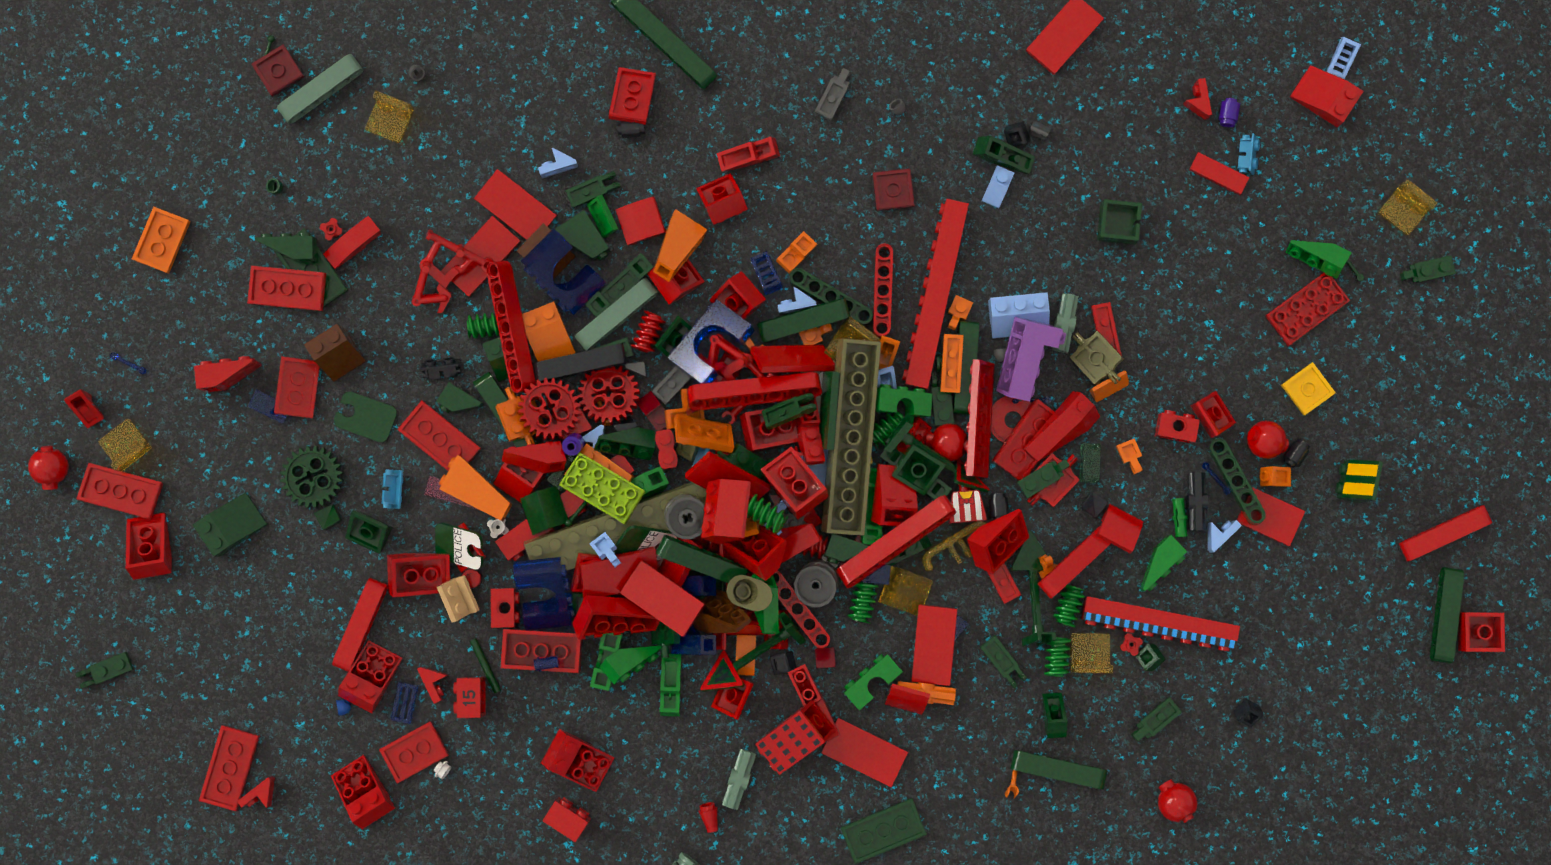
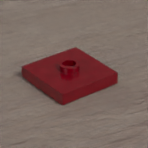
[251,44,304,97]
[872,169,915,211]

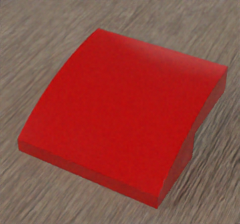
[616,197,666,245]
[1096,504,1143,553]
[885,684,930,715]

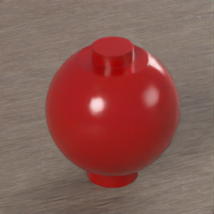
[1247,420,1289,459]
[926,423,968,462]
[28,446,69,490]
[1158,779,1197,823]

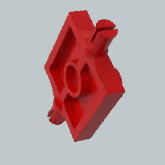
[1027,453,1080,508]

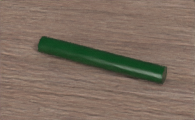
[469,638,501,694]

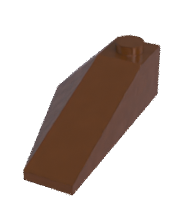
[693,589,752,633]

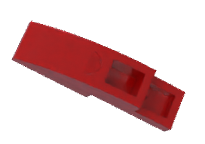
[796,398,825,465]
[788,664,840,742]

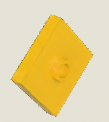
[1281,362,1336,416]

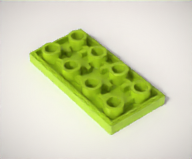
[559,452,646,525]

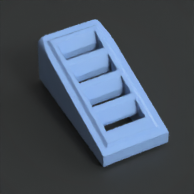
[1327,37,1361,79]

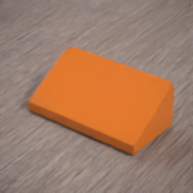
[1090,371,1129,402]

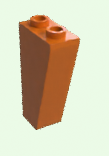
[653,209,707,282]
[439,455,512,521]

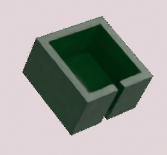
[1097,199,1142,245]

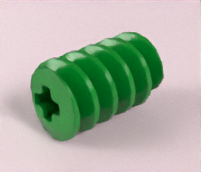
[467,312,500,339]
[872,411,904,449]
[747,494,789,534]
[848,582,879,624]
[1053,584,1086,628]
[1044,637,1071,677]

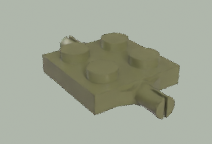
[1070,331,1124,385]

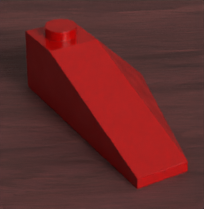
[1024,391,1100,461]
[751,523,822,575]

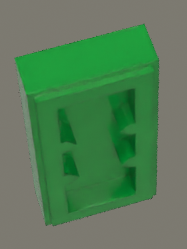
[587,195,618,238]

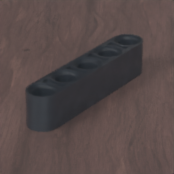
[532,344,627,383]

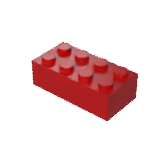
[501,629,583,673]

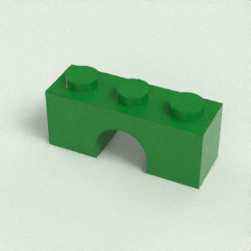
[875,384,932,417]
[590,633,624,691]
[843,654,903,711]

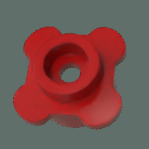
[320,218,342,240]
[1120,633,1143,656]

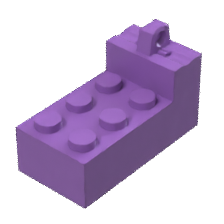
[996,317,1066,401]

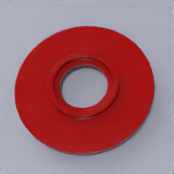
[991,396,1032,443]

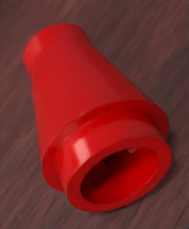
[698,802,718,833]

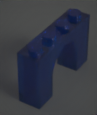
[521,229,606,315]
[668,299,755,384]
[513,557,575,630]
[672,576,716,655]

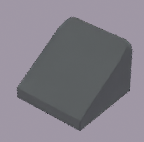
[1028,121,1051,140]
[625,362,647,378]

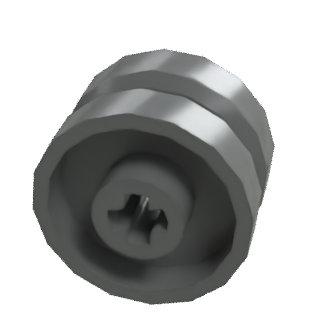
[664,494,705,539]
[794,560,840,607]

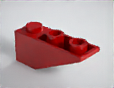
[502,441,567,473]

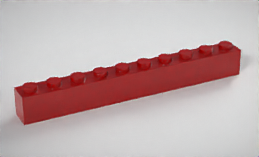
[902,199,969,391]

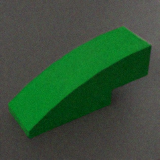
[660,654,681,717]

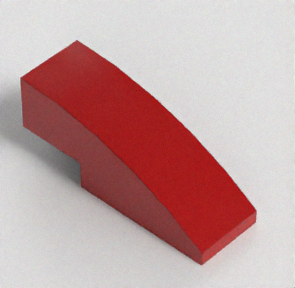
[717,137,780,172]
[323,216,381,269]

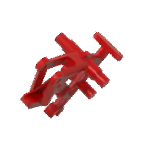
[412,229,494,313]
[697,334,781,424]

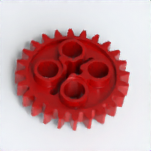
[577,366,640,425]
[517,378,581,440]

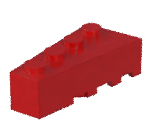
[572,595,660,640]

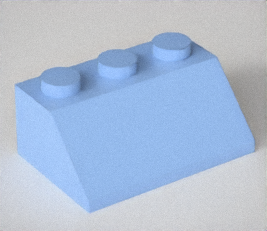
[988,292,1050,339]

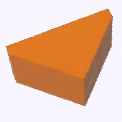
[879,336,900,369]

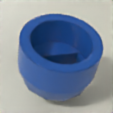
[336,699,351,716]

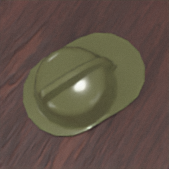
[726,575,772,611]

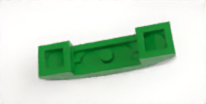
[861,468,882,545]

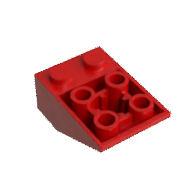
[194,356,262,393]
[871,464,918,526]
[338,640,402,713]
[541,728,614,792]
[331,755,395,829]

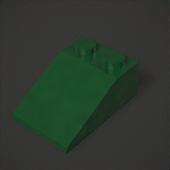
[193,493,267,557]

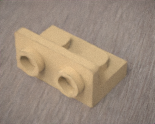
[437,575,479,622]

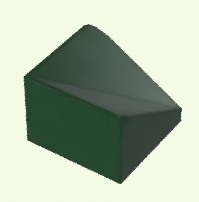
[314,504,343,530]
[1136,644,1166,672]

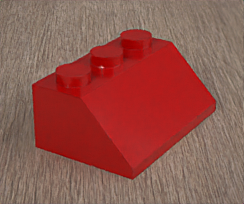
[701,479,751,544]
[722,524,787,581]

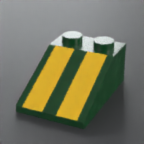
[1335,460,1383,503]

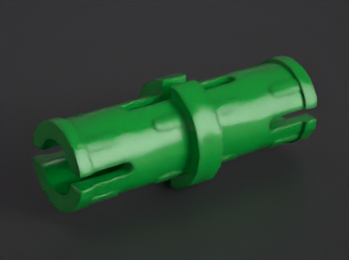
[1172,498,1188,537]

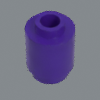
[1219,98,1240,127]
[562,433,585,456]

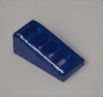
[750,251,783,295]

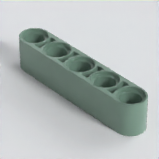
[277,54,363,124]
[575,278,658,351]

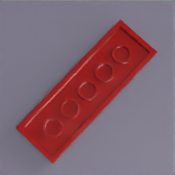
[964,359,995,478]

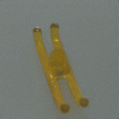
[922,521,987,571]

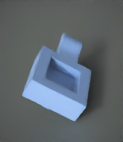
[589,532,621,567]

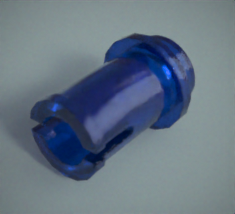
[534,655,559,672]

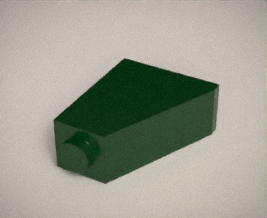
[552,210,610,261]

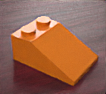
[522,301,576,362]

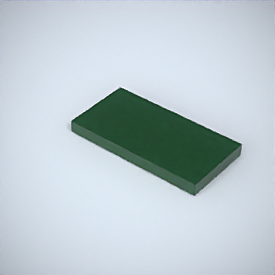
[274,228,349,312]
[819,371,840,450]
[840,798,927,864]

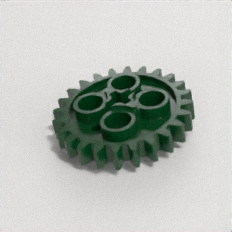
[280,446,344,508]

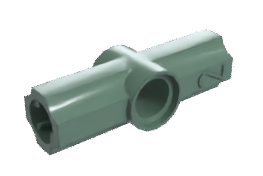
[1052,293,1079,353]
[722,748,756,810]

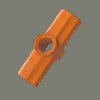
[897,681,956,705]

